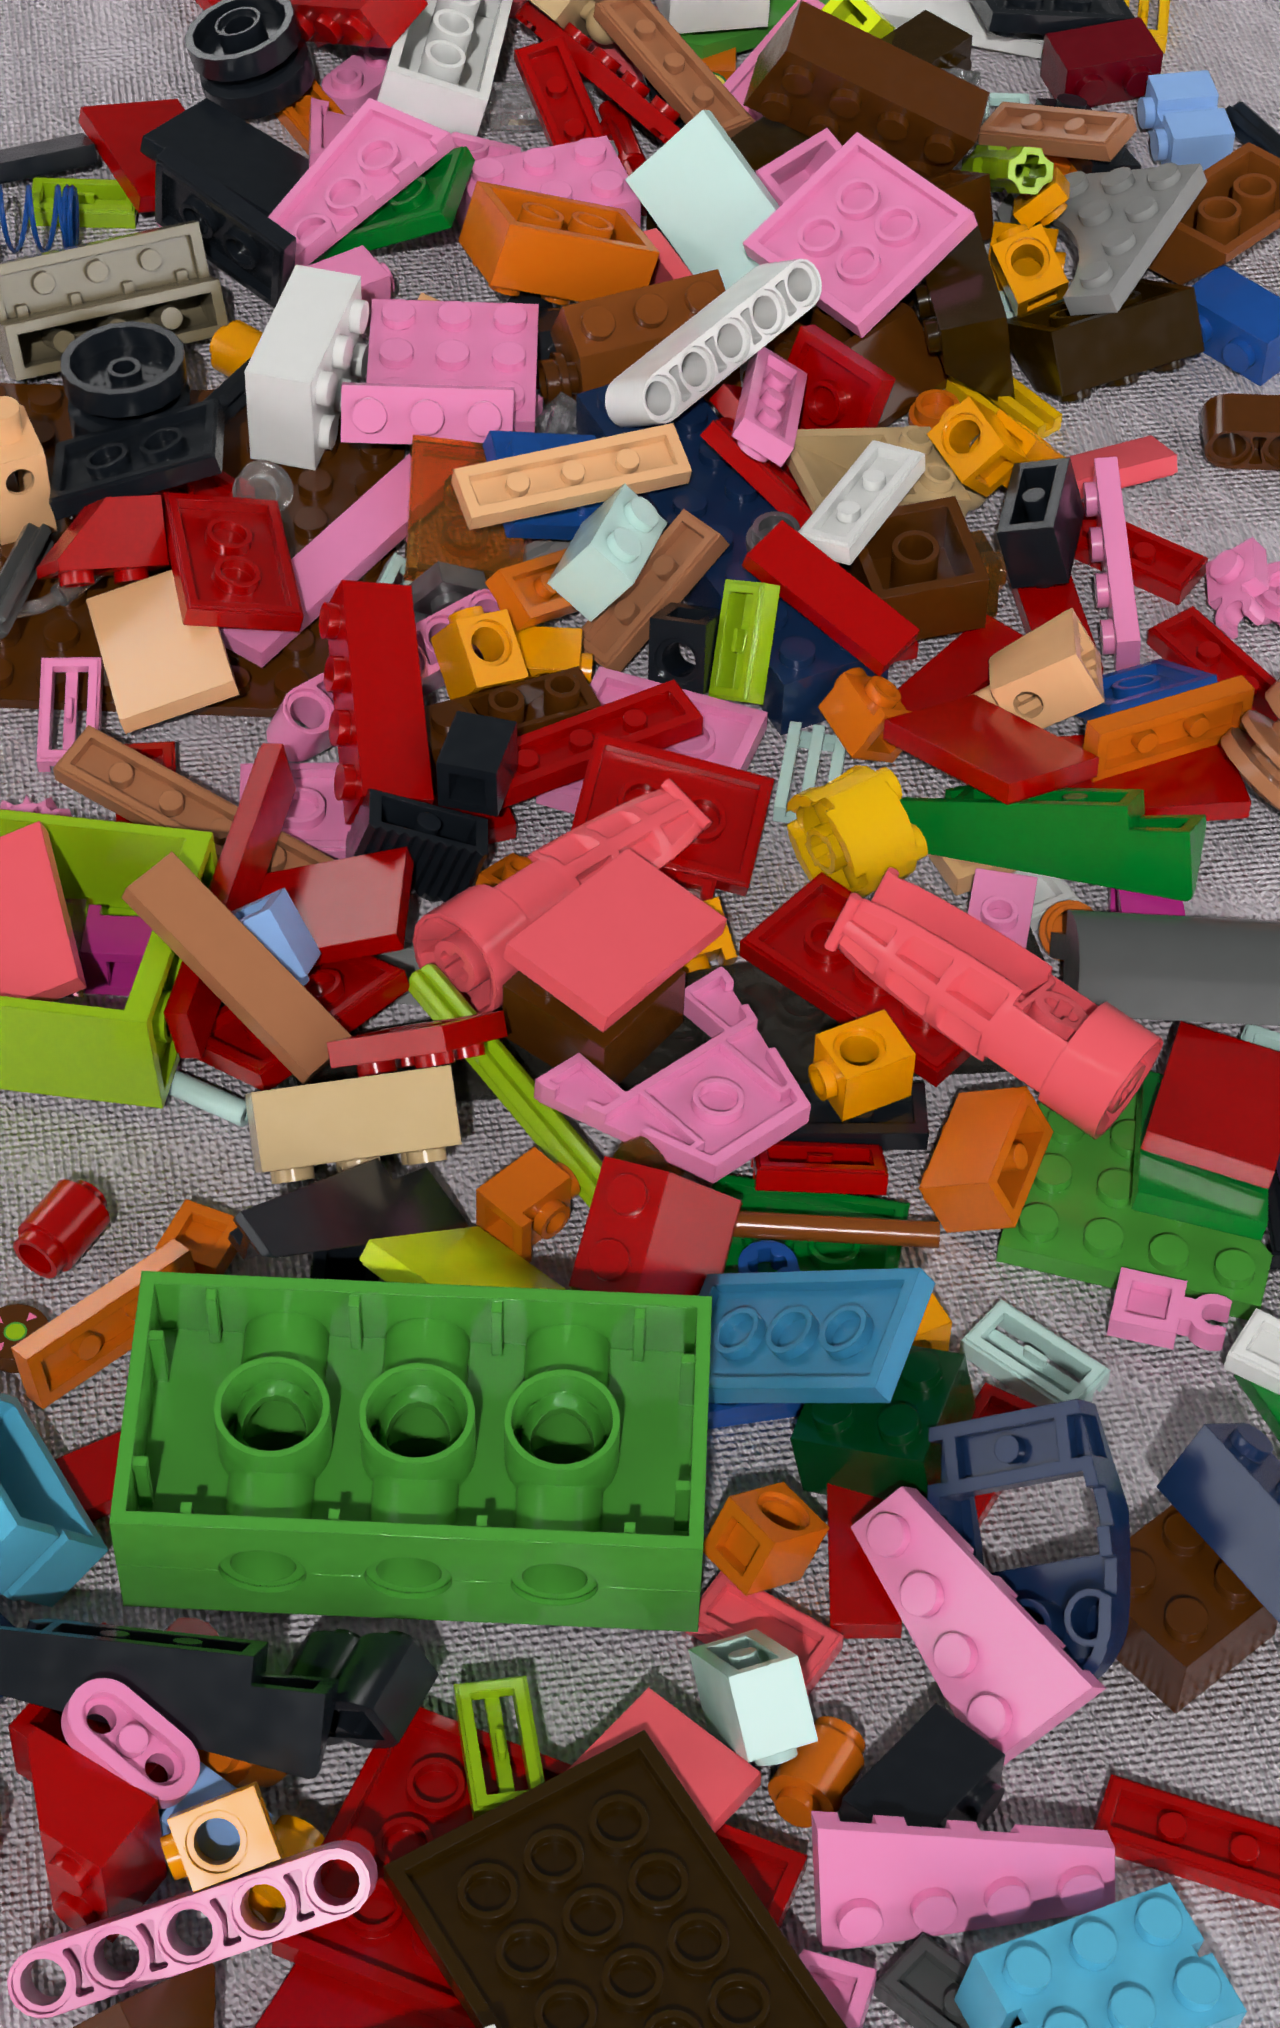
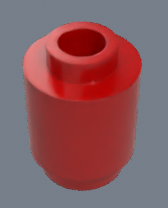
[13,1179,110,1278]

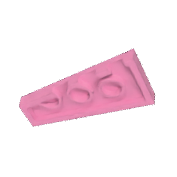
[811,1811,1115,1953]

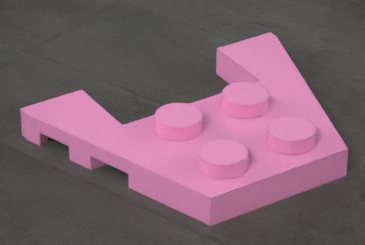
[534,966,811,1184]

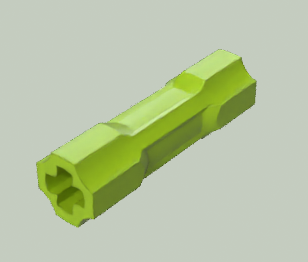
[961,145,1054,195]

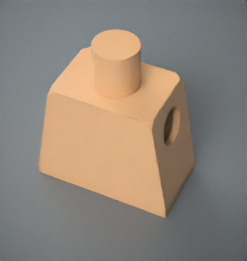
[0,396,57,545]
[969,608,1105,729]

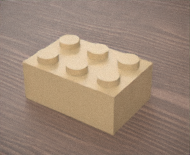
[245,1065,462,1184]

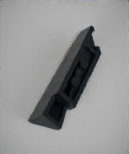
[228,1158,468,1261]
[0,1619,339,1779]

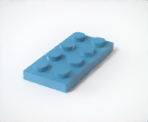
[698,1268,935,1403]

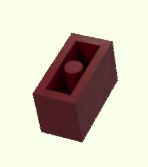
[1040,17,1163,107]

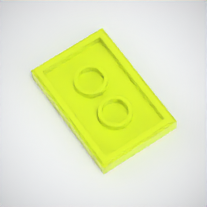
[359,1226,567,1290]

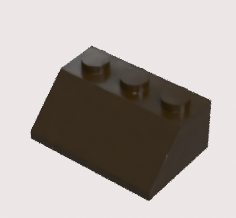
[914,217,1015,401]
[1007,279,1205,402]

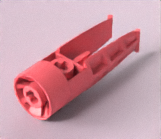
[412,778,712,1014]
[824,867,1164,1140]

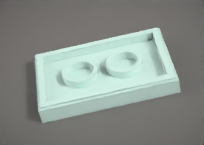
[625,110,780,290]

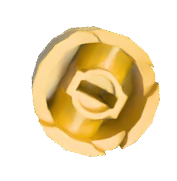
[786,765,928,898]

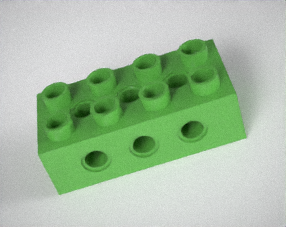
[109,1271,712,1632]

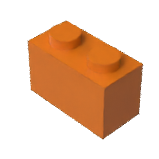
[919,1086,1054,1233]

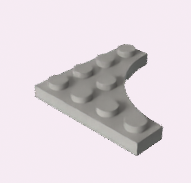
[996,163,1207,316]

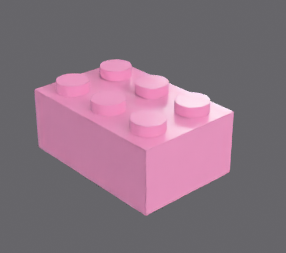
[455,135,641,229]

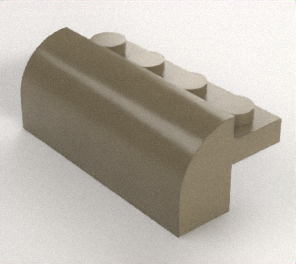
[0,220,229,381]

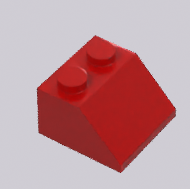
[569,1156,742,1296]
[27,1727,167,1943]

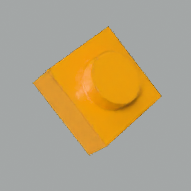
[1013,167,1070,229]

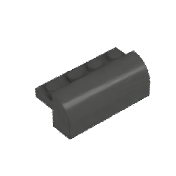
[1050,910,1280,1026]

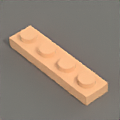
[451,423,692,530]

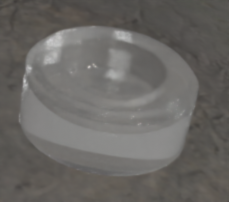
[232,460,294,514]

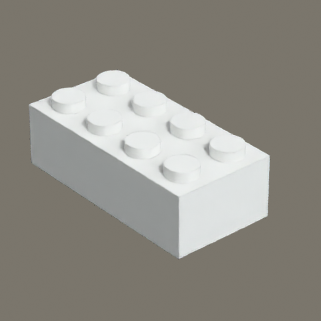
[377,0,513,137]

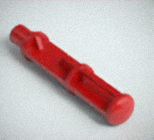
[598,100,647,217]

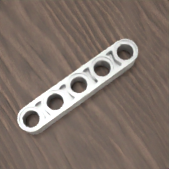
[605,259,822,428]

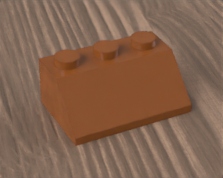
[1148,142,1280,285]
[550,269,741,407]

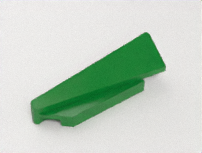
[900,785,1206,902]

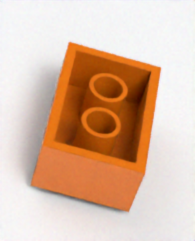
[458,181,660,305]

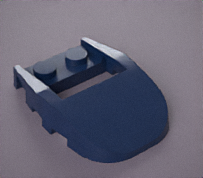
[927,1399,1131,1679]

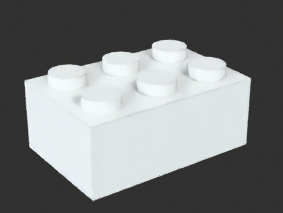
[244,264,369,471]

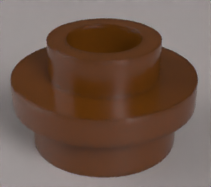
[537,351,580,408]

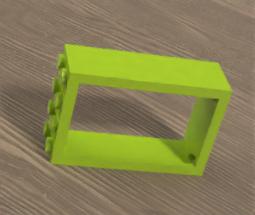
[0,809,218,1109]

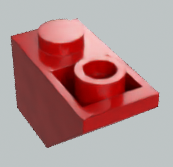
[36,495,169,588]

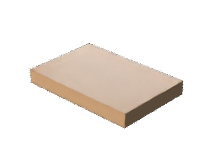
[86,570,240,734]

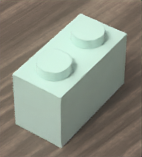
[547,484,668,622]
[688,1629,818,1766]

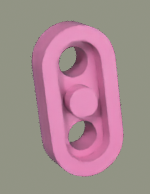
[321,47,391,116]
[61,1678,200,1809]

